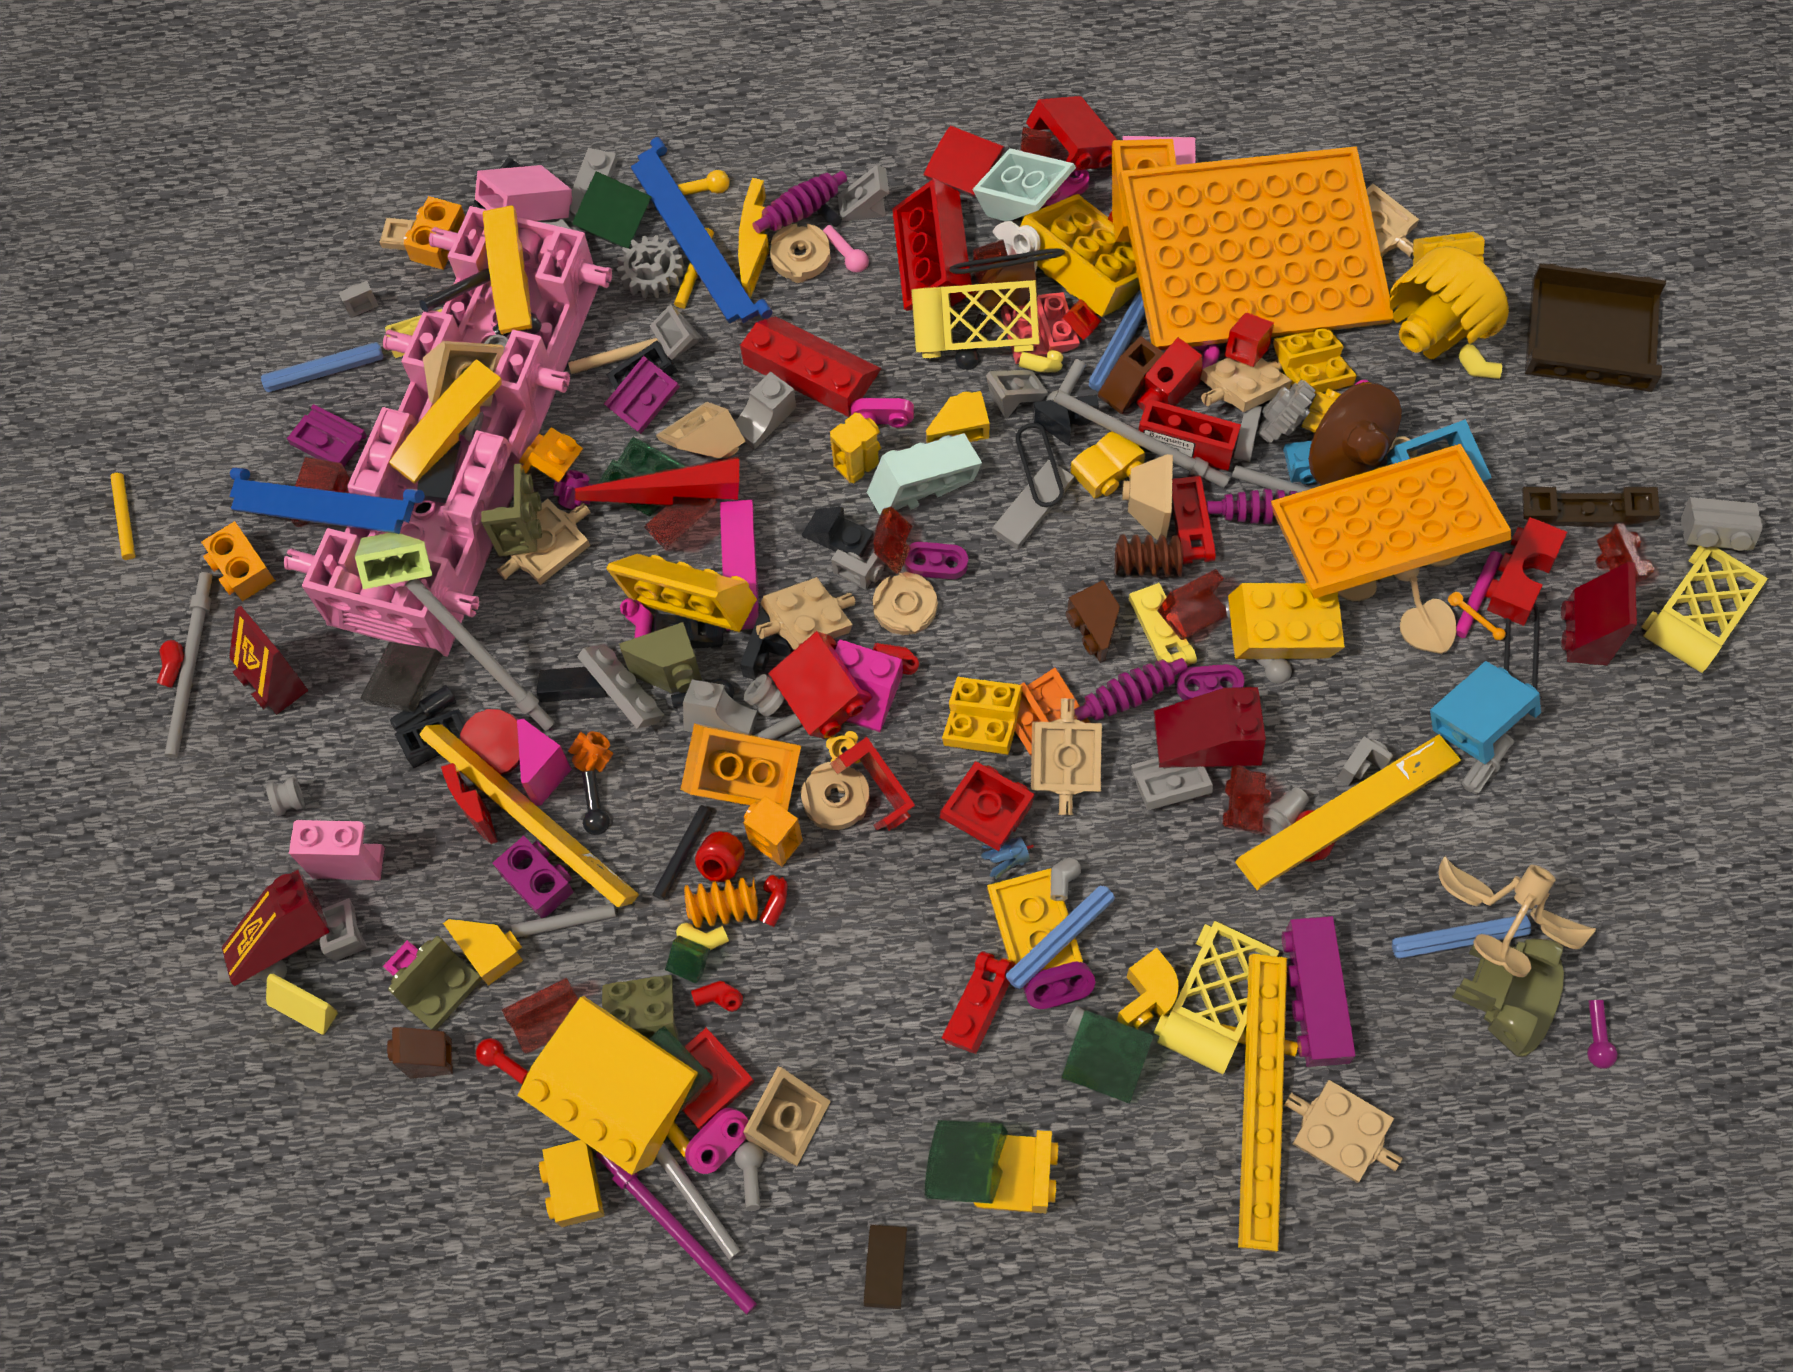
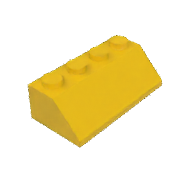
[606,554,757,632]

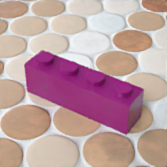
[1282,916,1356,1067]

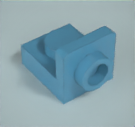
[1283,441,1316,484]

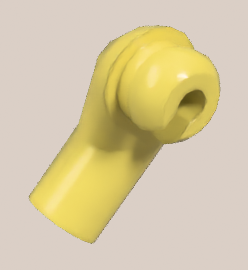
[1459,344,1502,379]
[1019,350,1063,373]
[676,923,729,954]

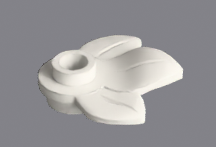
[993,221,1040,271]

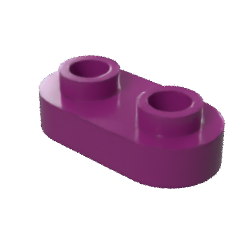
[903,542,968,579]
[1176,664,1245,701]
[1023,961,1095,1009]

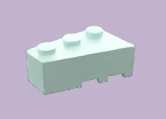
[867,433,982,522]

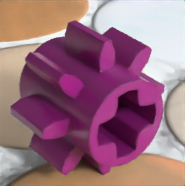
[553,470,593,509]

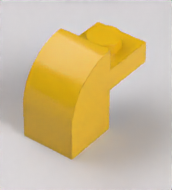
[1117,948,1178,1031]

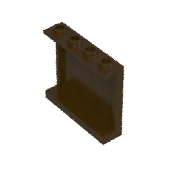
[1525,264,1666,392]

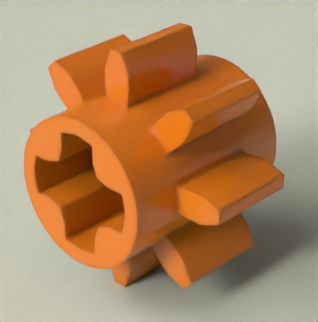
[568,731,613,772]

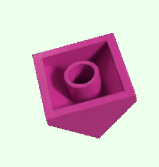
[517,719,572,806]

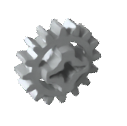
[617,235,684,299]
[1256,380,1316,443]

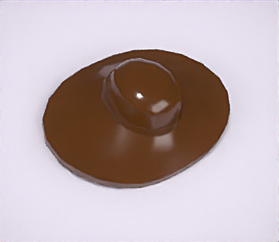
[1308,382,1402,486]

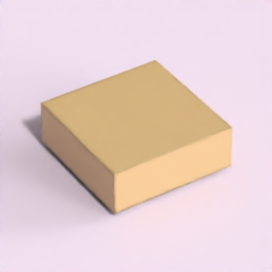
[380,218,415,250]

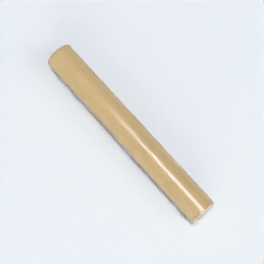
[568,338,659,374]

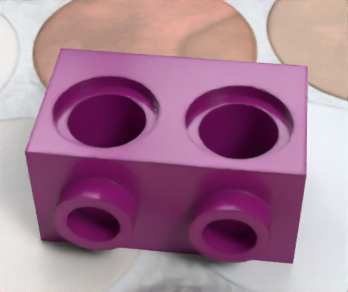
[492,835,574,919]

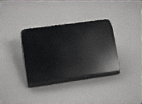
[537,667,606,702]

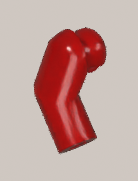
[759,875,788,927]

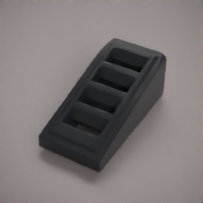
[606,340,678,390]
[395,708,466,769]

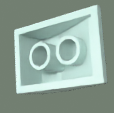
[972,148,1076,221]

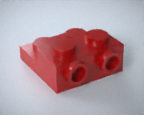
[939,761,1035,851]

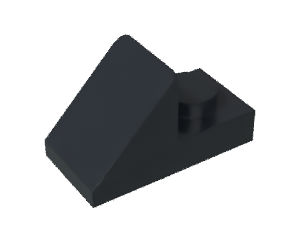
[1033,394,1099,446]
[802,507,874,558]
[740,607,790,680]

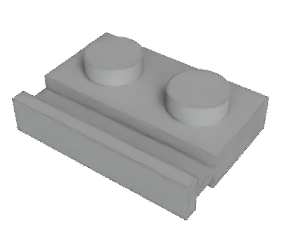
[1131,758,1213,811]

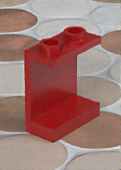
[830,737,915,831]

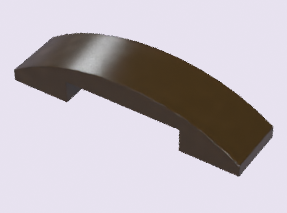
[1522,487,1660,528]

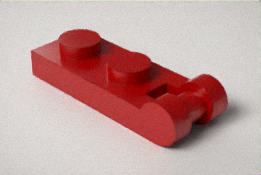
[1172,476,1216,565]
[942,951,1016,1054]

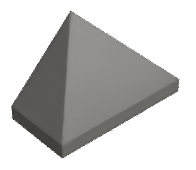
[650,304,704,360]

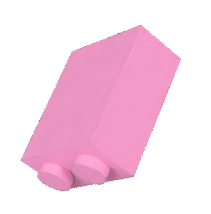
[475,165,572,221]

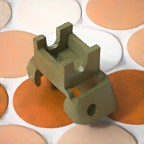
[1452,933,1564,1057]

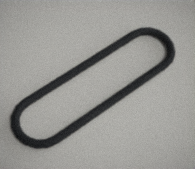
[1016,423,1064,507]
[1504,603,1540,690]

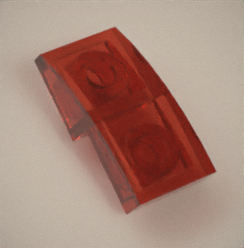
[874,506,912,574]

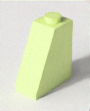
[355,533,432,589]

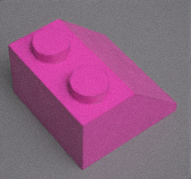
[835,639,903,732]

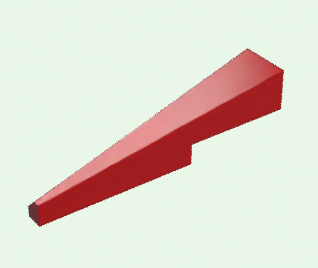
[575,457,739,505]

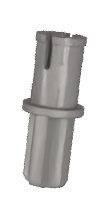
[1462,733,1514,794]

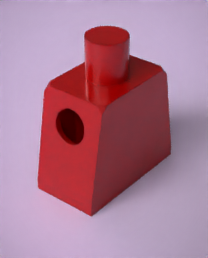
[1137,337,1203,411]

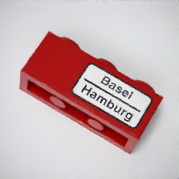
[1137,399,1241,471]

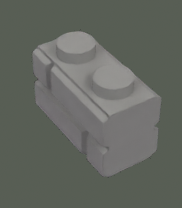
[1681,497,1763,551]

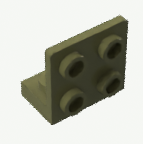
[481,463,542,557]
[388,936,483,1031]
[602,975,680,1055]

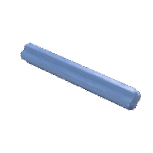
[1089,289,1145,392]
[261,342,383,392]
[1006,886,1115,989]
[1392,915,1531,959]

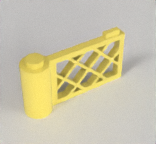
[911,280,1040,358]
[1641,546,1768,673]
[1154,921,1279,1075]

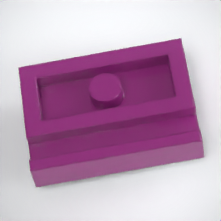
[604,356,680,434]
[287,404,367,471]

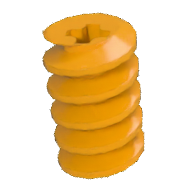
[684,877,759,928]

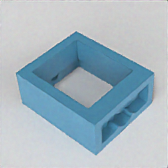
[1386,419,1492,484]

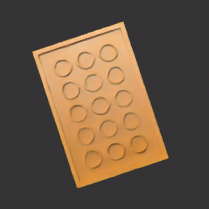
[1271,444,1511,599]

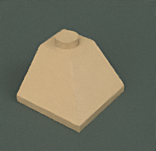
[656,402,746,458]
[1122,454,1173,540]

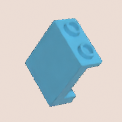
[1430,661,1541,764]

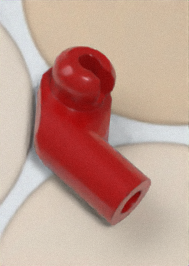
[156,640,184,688]
[873,643,919,675]
[691,981,743,1012]

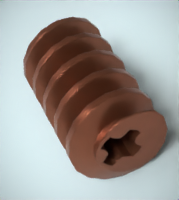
[1115,534,1183,577]

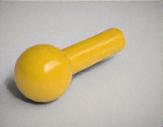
[677,170,730,196]

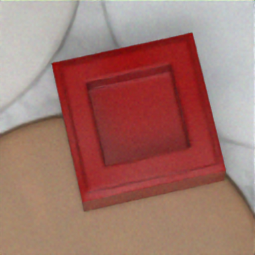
[1062,299,1101,340]

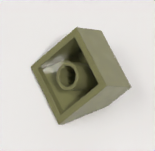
[619,622,702,693]

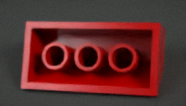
[892,178,973,311]
[740,316,881,417]

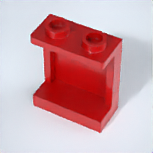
[1026,96,1117,171]
[768,631,873,739]

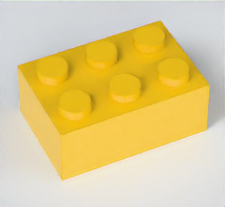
[1228,583,1345,659]

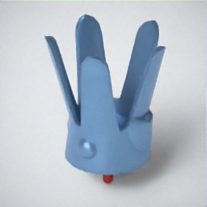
[981,837,1034,879]

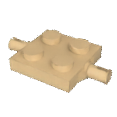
[1366,184,1419,258]
[1201,358,1292,412]
[497,499,591,585]
[756,577,855,650]
[1031,698,1102,815]
[1284,1080,1402,1183]

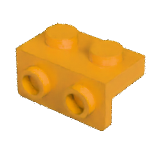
[519,427,583,483]

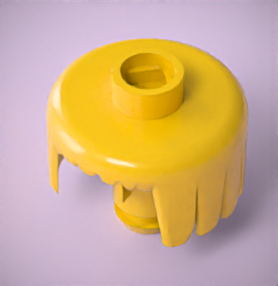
[1389,246,1509,359]

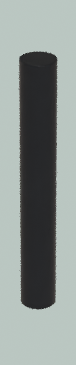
[420,267,491,312]
[652,805,712,900]

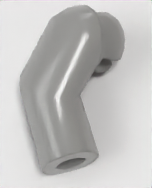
[1050,858,1081,901]

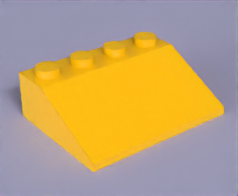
[1020,194,1140,317]
[517,996,698,1175]

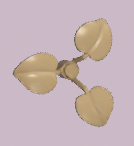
[1338,555,1460,654]
[1439,856,1596,977]

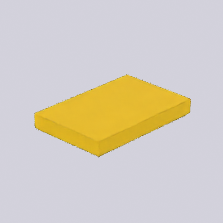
[987,868,1083,971]

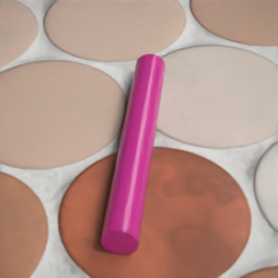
[1456,551,1503,638]

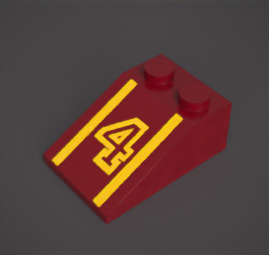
[229,605,309,715]
[222,869,330,987]

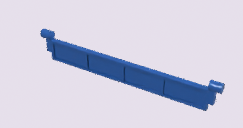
[631,137,773,324]
[229,467,425,534]

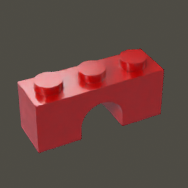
[1485,517,1567,626]

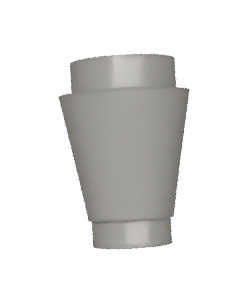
[1261,787,1309,835]

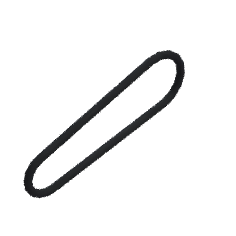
[950,248,1065,274]

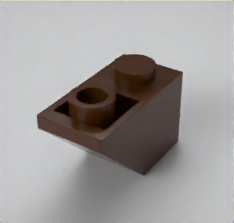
[969,257,1038,312]
[1098,336,1163,414]
[1066,580,1120,663]
[387,1027,453,1079]

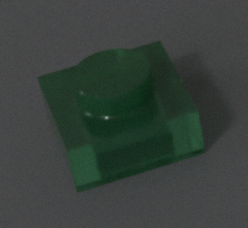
[665,935,710,984]

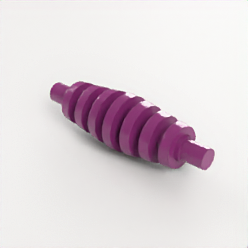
[752,171,847,233]
[1207,489,1297,524]
[1074,658,1187,721]

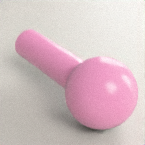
[823,225,869,272]

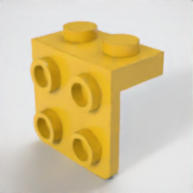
[973,1130,1058,1214]

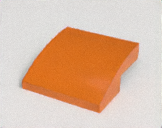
[1015,668,1091,756]

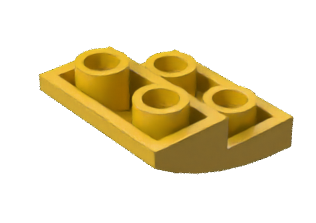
[1273,328,1357,394]
[942,677,1022,755]

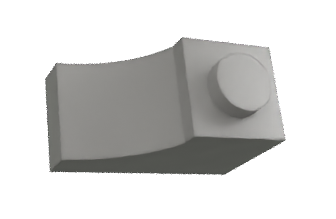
[735,372,797,449]
[683,679,757,735]

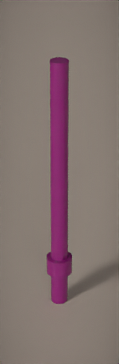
[596,1152,757,1315]

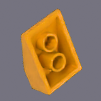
[1112,139,1176,242]
[680,723,801,811]

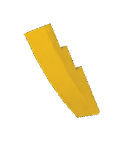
[738,178,769,299]
[483,205,532,334]
[389,359,502,484]

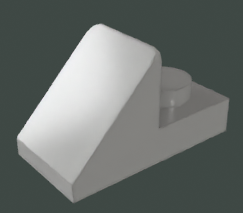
[837,165,889,221]
[986,370,1048,418]
[320,898,367,961]

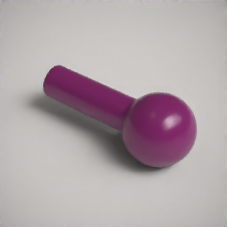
[1587,999,1618,1069]

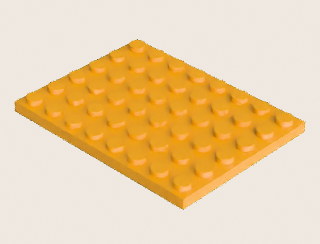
[1118,146,1394,350]

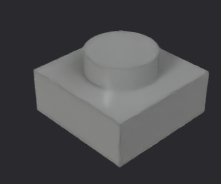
[339,281,379,318]

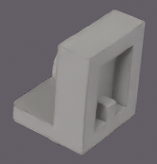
[831,549,884,590]
[1337,736,1393,786]

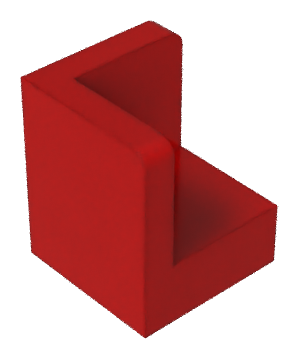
[1225,313,1274,367]

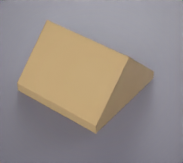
[423,341,504,407]
[743,1067,831,1166]

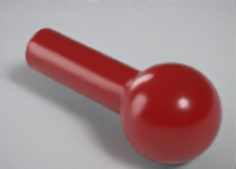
[475,1038,529,1085]

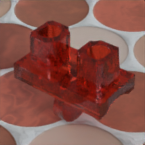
[1595,523,1654,584]
[1223,765,1271,834]

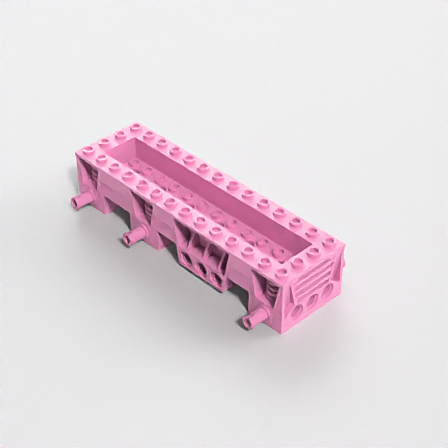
[284,206,612,657]

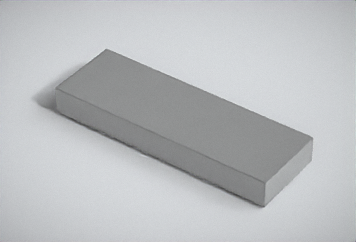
[992,460,1075,550]

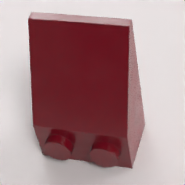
[1561,562,1637,666]
[1154,687,1266,768]

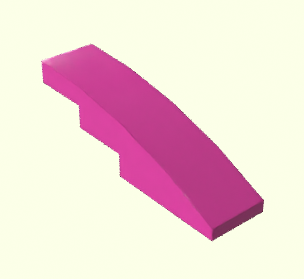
[720,500,759,630]

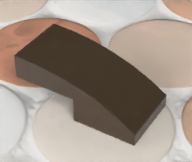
[864,1224,907,1310]

